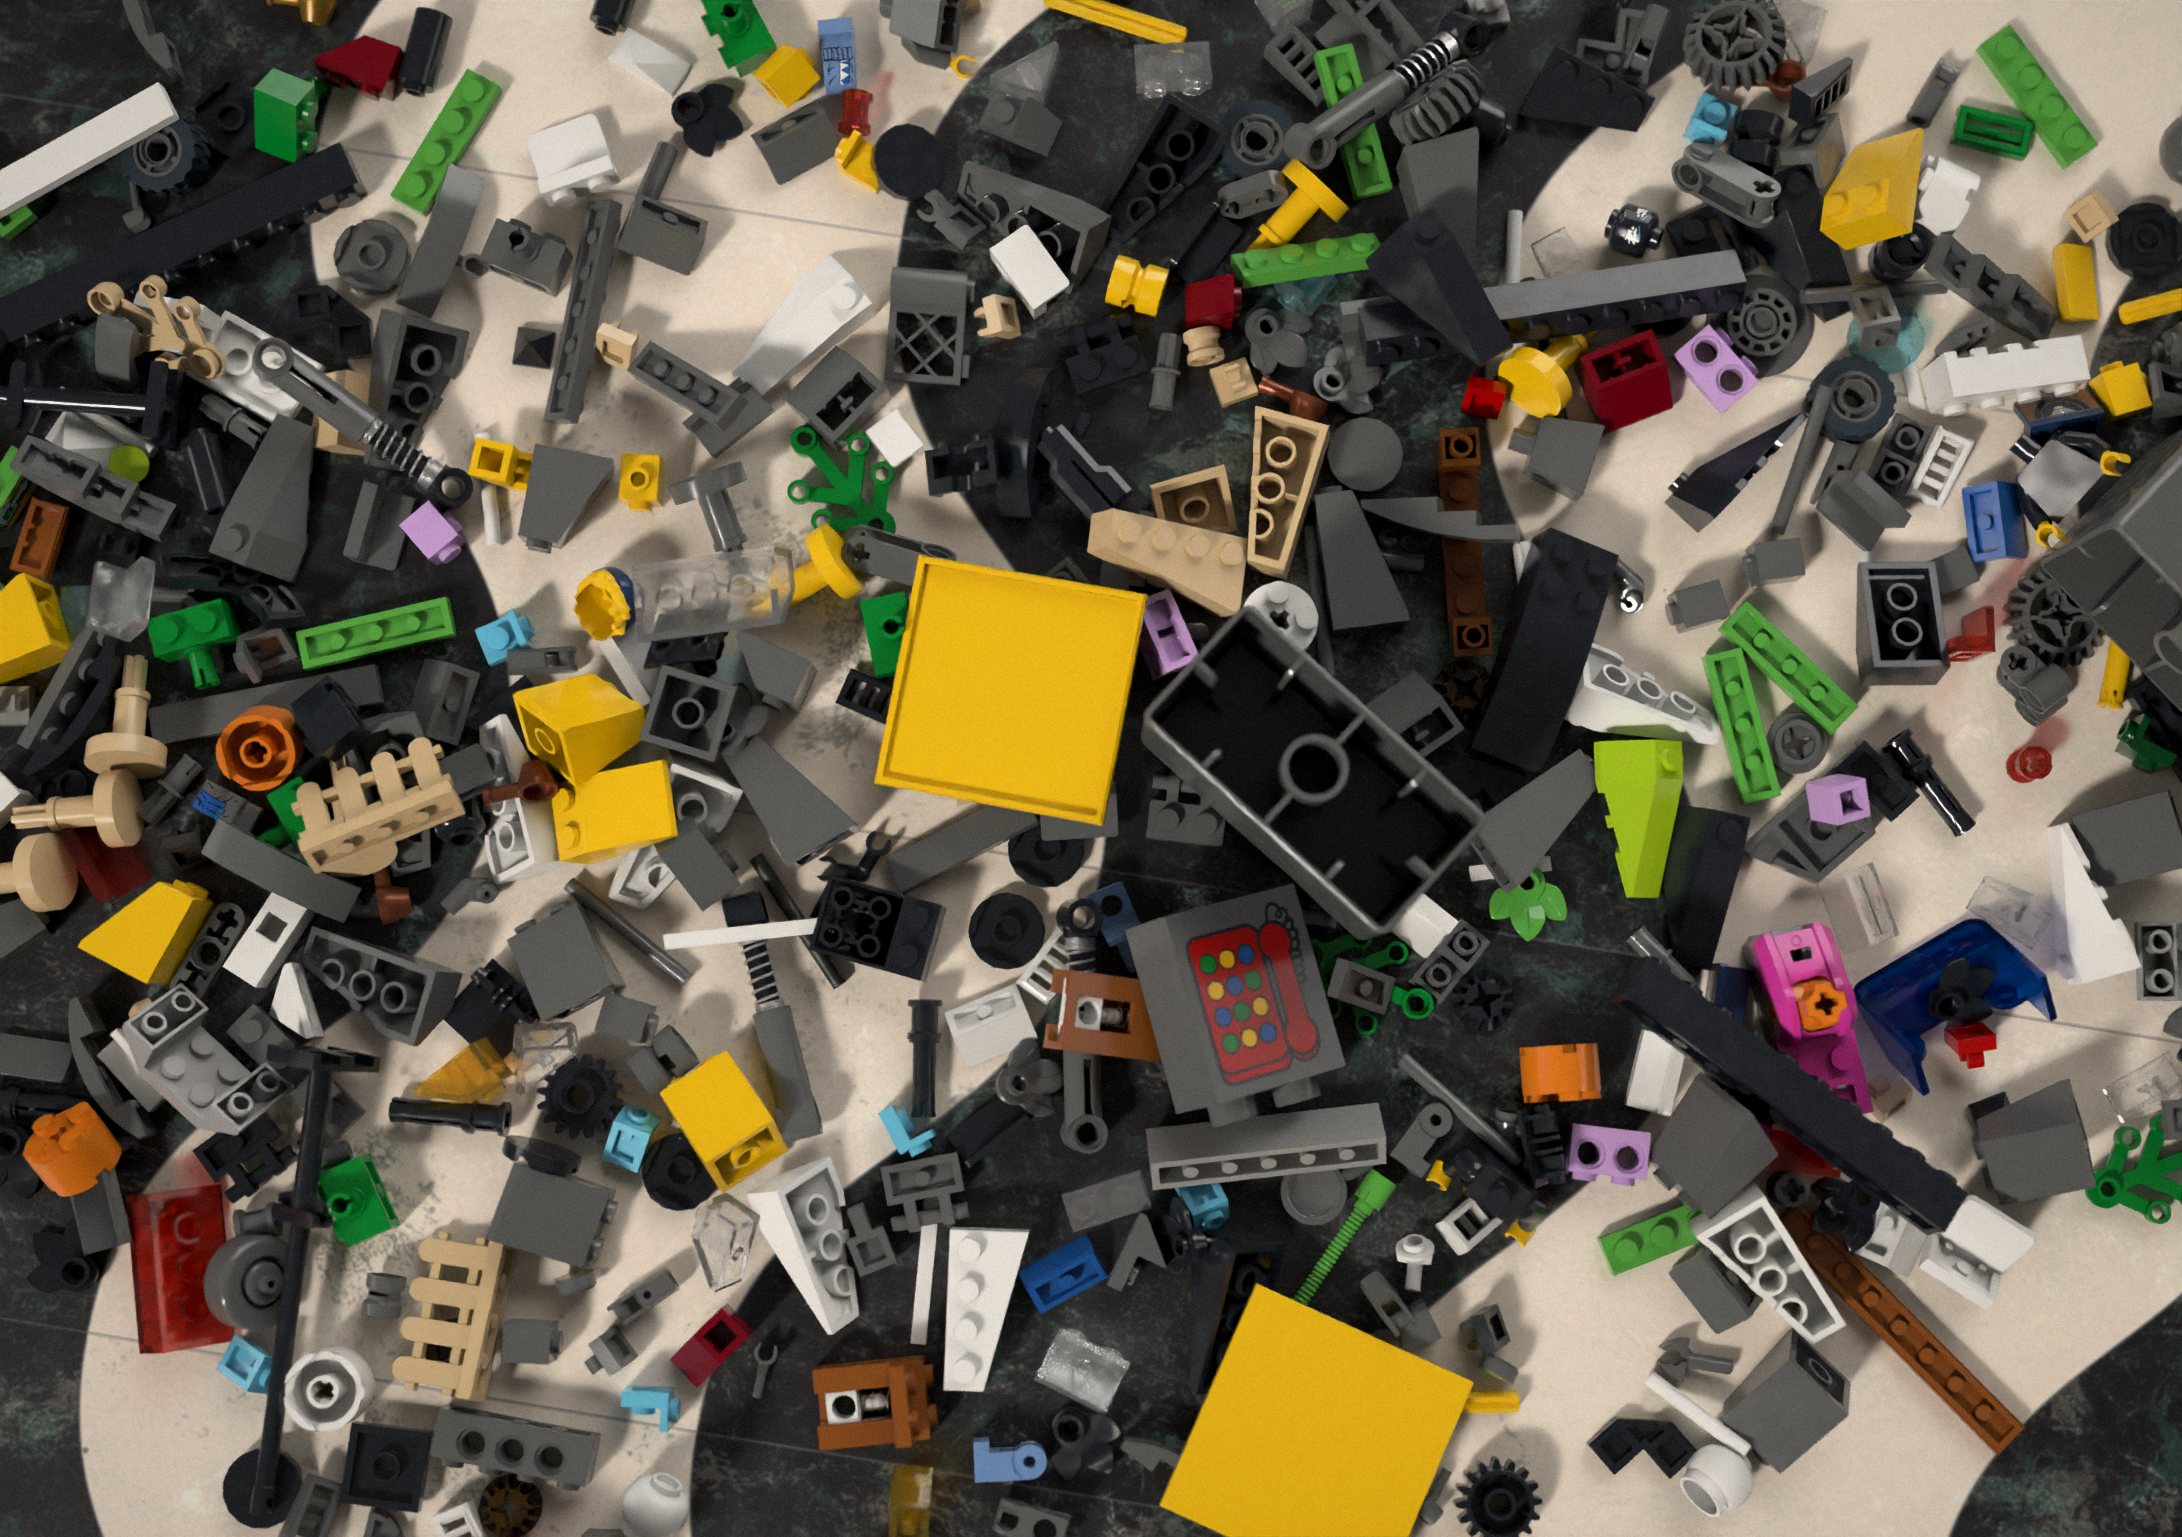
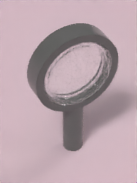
[1280,1164,1381,1225]

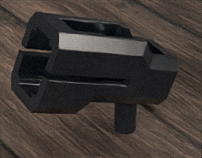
[1036,412,1132,526]

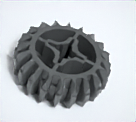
[1682,0,1787,94]
[1389,59,1486,146]
[2002,569,2105,669]

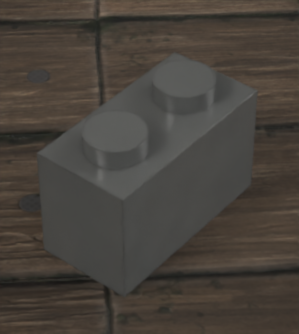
[654,814,741,911]

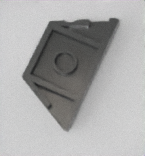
[1743,753,1876,884]

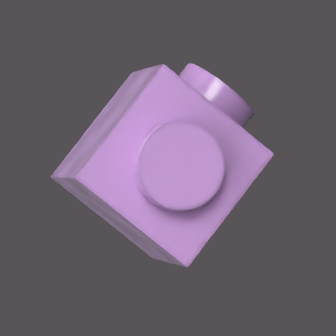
[399,500,466,566]
[1805,773,1871,825]

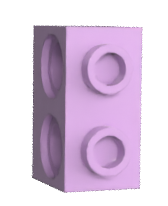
[1671,324,1759,415]
[1139,588,1198,681]
[1563,1123,1651,1186]

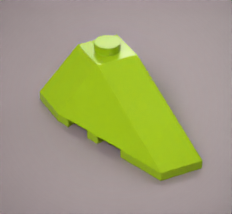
[1594,739,1683,898]

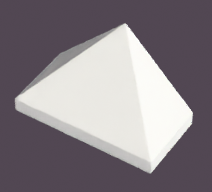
[608,27,692,97]
[45,411,129,472]
[269,962,324,1039]

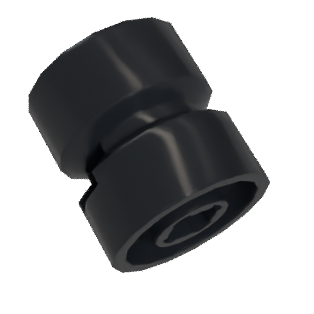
[1727,109,1785,177]
[1868,223,1932,283]

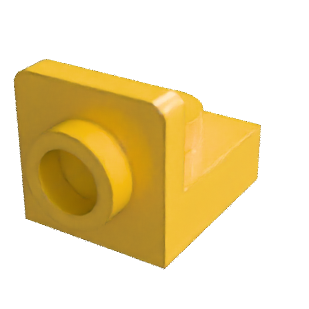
[834,130,881,194]

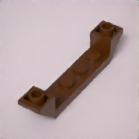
[1437,427,1493,658]

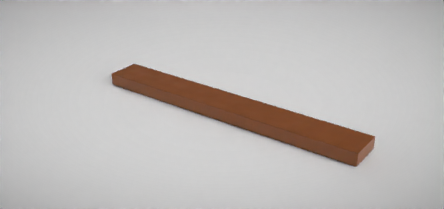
[1779,1204,2025,1455]

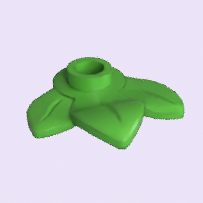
[1489,867,1567,941]

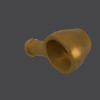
[266,0,337,26]

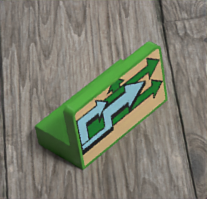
[0,445,38,531]

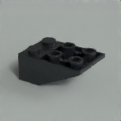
[808,875,947,983]

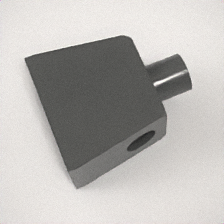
[1507,417,1605,501]

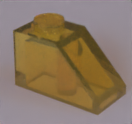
[413,1037,513,1104]
[889,1465,933,1537]

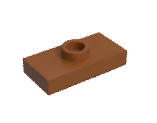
[9,496,73,581]

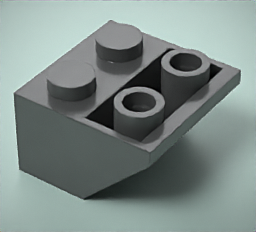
[783,346,891,452]
[1365,671,1465,758]

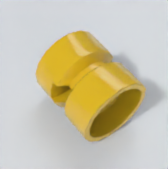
[1105,255,1170,317]

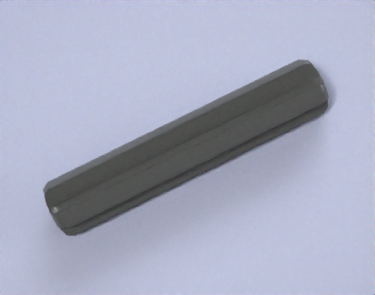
[619,141,678,241]

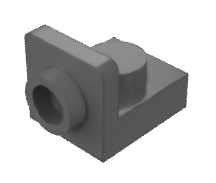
[1848,286,1901,351]

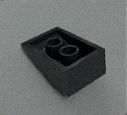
[1856,562,1951,686]

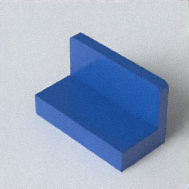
[1961,481,2027,564]

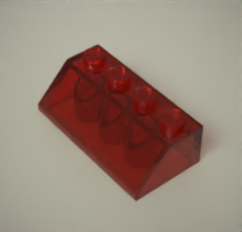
[126,1184,235,1354]

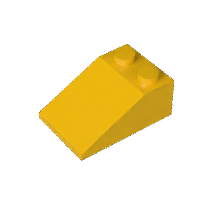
[1820,128,1924,250]
[551,760,678,865]

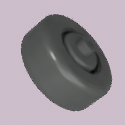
[204,1234,288,1331]

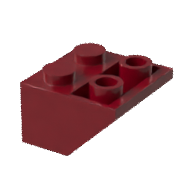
[1573,329,1673,436]

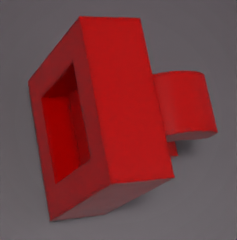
[1460,372,1507,420]
[1944,1022,1997,1069]

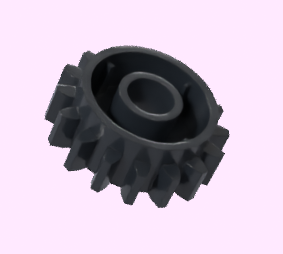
[536,1054,624,1139]
[1453,1456,1542,1537]

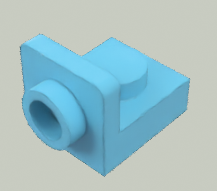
[1683,92,1738,149]
[475,609,535,666]
[601,1104,661,1173]
[878,1105,936,1157]
[1175,1183,1230,1229]
[216,1334,273,1394]
[621,1385,681,1433]

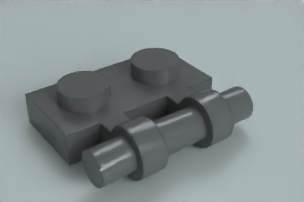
[1146,771,1226,848]
[880,1151,970,1233]

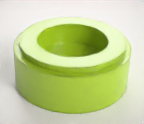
[109,446,149,483]

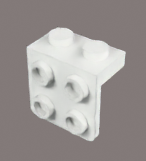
[526,114,621,208]
[1919,1195,2036,1310]

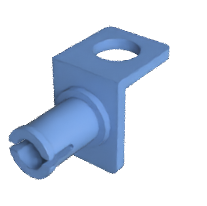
[1087,881,1141,973]

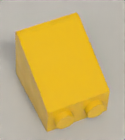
[0,573,73,686]
[513,672,647,787]
[78,879,218,985]
[659,1050,788,1194]

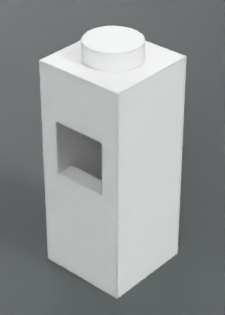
[223,892,317,988]

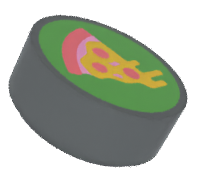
[555,1269,597,1295]
[1478,1353,1519,1385]

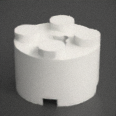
[1913,154,1980,242]
[1244,581,1319,651]
[284,1346,376,1432]

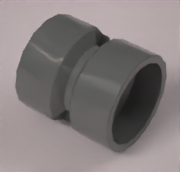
[625,1024,700,1098]

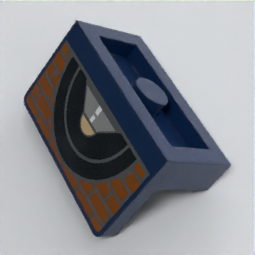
[2013,389,2105,445]
[1705,963,1751,1025]

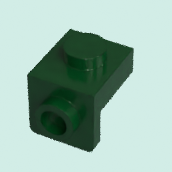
[2115,714,2177,774]

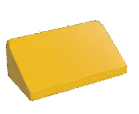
[2052,243,2099,324]

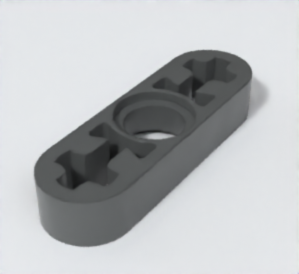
[170,902,251,1002]

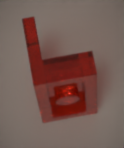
[1947,606,1995,662]
[59,826,150,904]
[1765,1129,1841,1178]

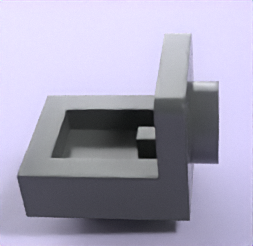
[233,626,298,684]

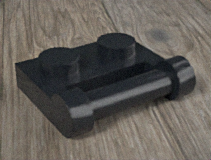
[1665,205,1760,274]

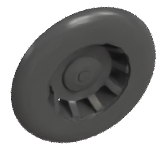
[1705,274,1811,377]

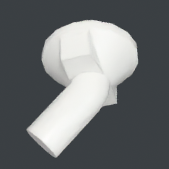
[1396,1234,1434,1292]

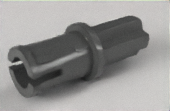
[1149,333,1182,410]
[198,394,269,451]
[137,753,205,825]
[1625,925,1695,984]

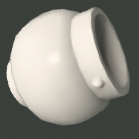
[1680,1444,1753,1518]
[620,1473,689,1537]

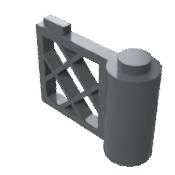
[885,266,976,386]

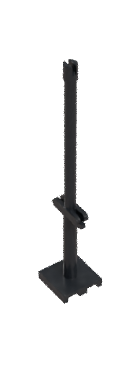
[0,360,195,454]
[249,1044,381,1515]

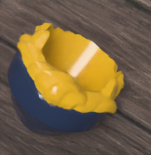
[573,566,641,641]

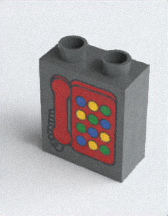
[1125,883,1346,1127]

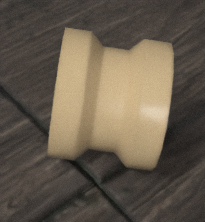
[1182,326,1225,366]

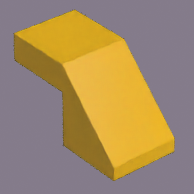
[468,437,533,493]

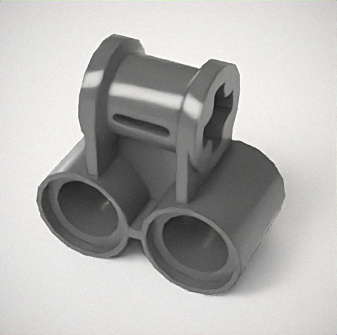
[1996,645,2074,727]

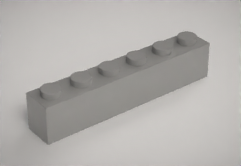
[1146,1103,1386,1190]

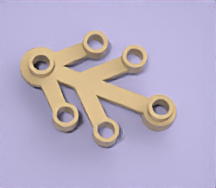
[87,275,227,380]

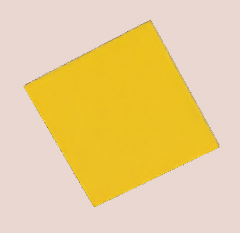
[874,555,1148,826]
[1159,1283,1474,1537]

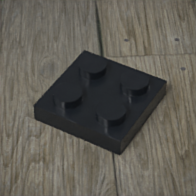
[339,1421,433,1513]

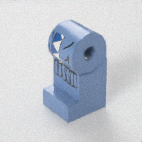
[817,17,857,95]
[973,1437,1047,1483]

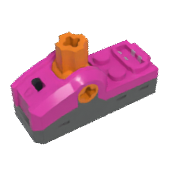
[1742,922,1874,1114]

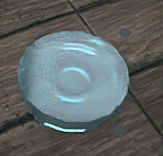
[1846,299,1925,374]

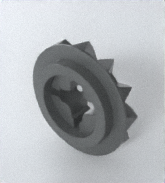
[1766,713,1828,774]

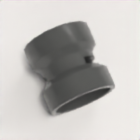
[361,1272,407,1318]

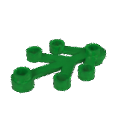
[787,425,896,536]
[1310,932,1434,1036]
[2084,1113,2182,1224]

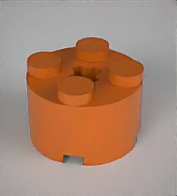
[216,705,305,791]
[1519,1043,1602,1103]
[23,1102,122,1197]

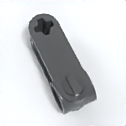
[1672,142,1781,228]
[841,524,957,586]

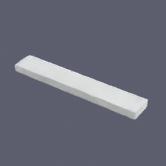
[0,82,180,219]

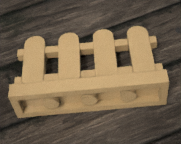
[291,737,465,874]
[391,1231,518,1403]

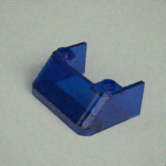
[1853,918,2058,1096]

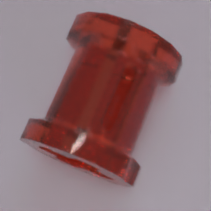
[837,89,874,136]
[2005,746,2052,784]

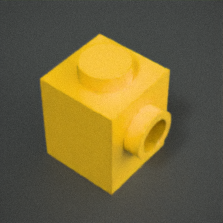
[752,43,821,109]
[2088,361,2152,424]
[619,453,666,513]

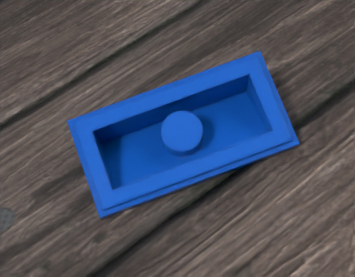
[1019,1235,1109,1314]

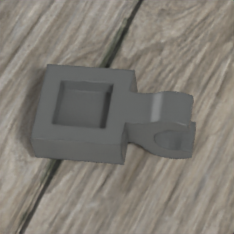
[917,190,988,250]
[846,1202,898,1277]

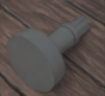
[669,461,755,586]

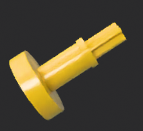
[1245,159,1349,252]
[1498,331,1597,418]
[743,524,866,626]

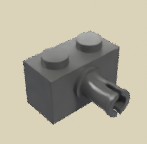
[479,218,573,297]

